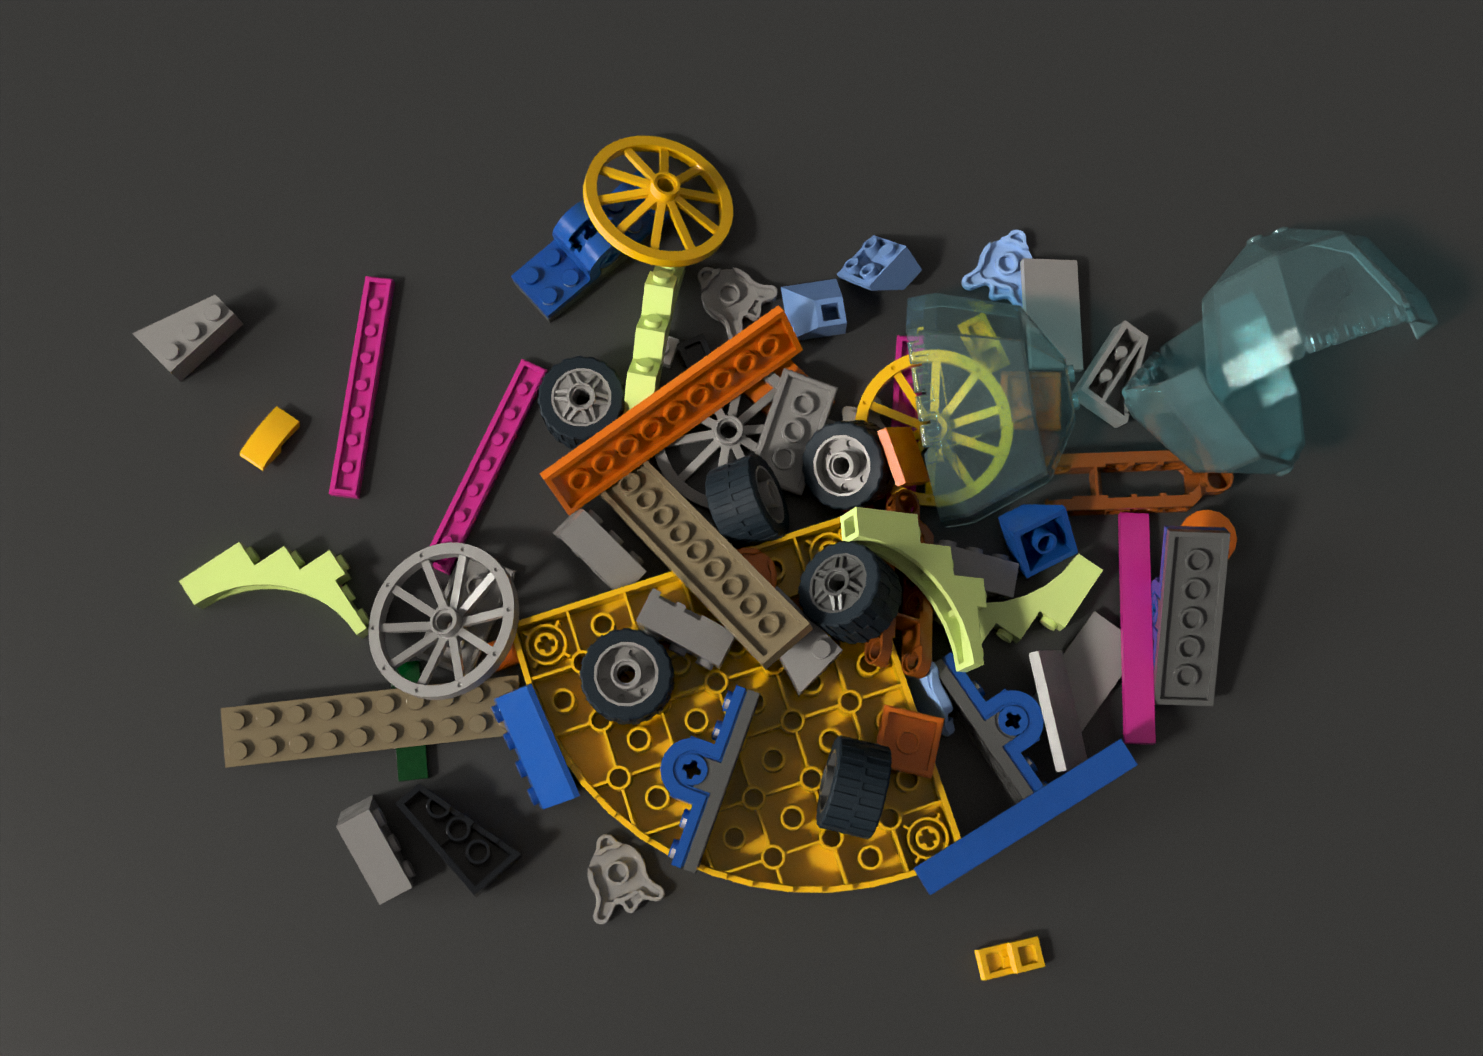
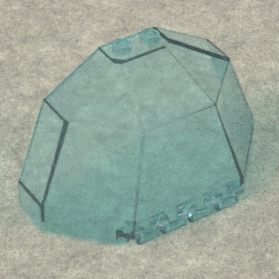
[1202,226,1439,405]
[1122,292,1305,476]
[906,293,1081,528]

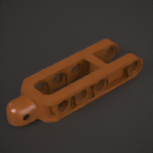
[1042,449,1234,516]
[864,489,934,679]

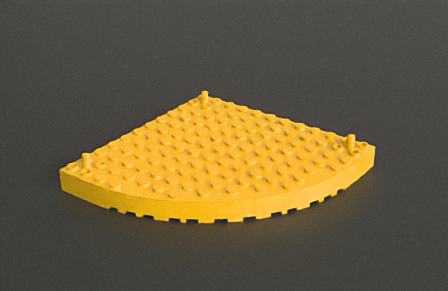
[513,517,961,893]

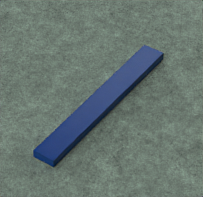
[913,739,1138,895]

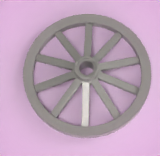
[654,372,783,510]
[368,542,519,700]

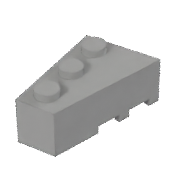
[132,295,244,381]
[1070,320,1148,428]
[553,509,647,590]
[934,540,1019,600]
[775,586,843,697]
[636,588,736,671]
[336,795,416,905]

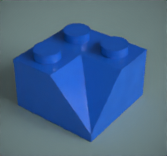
[998,504,1078,578]

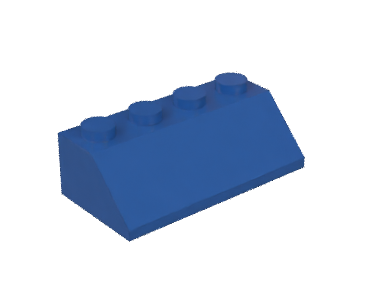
[491,683,580,810]

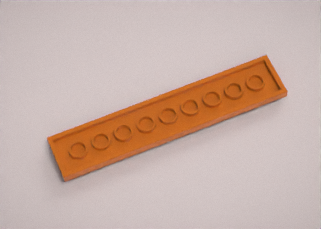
[539,305,803,516]

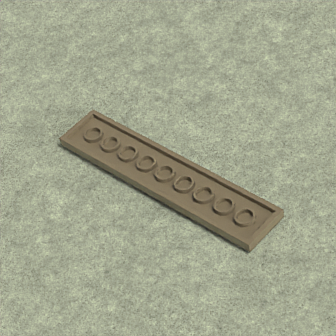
[599,461,813,670]
[221,675,520,768]

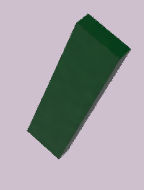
[391,661,429,782]

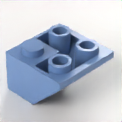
[837,235,922,291]
[781,279,847,341]

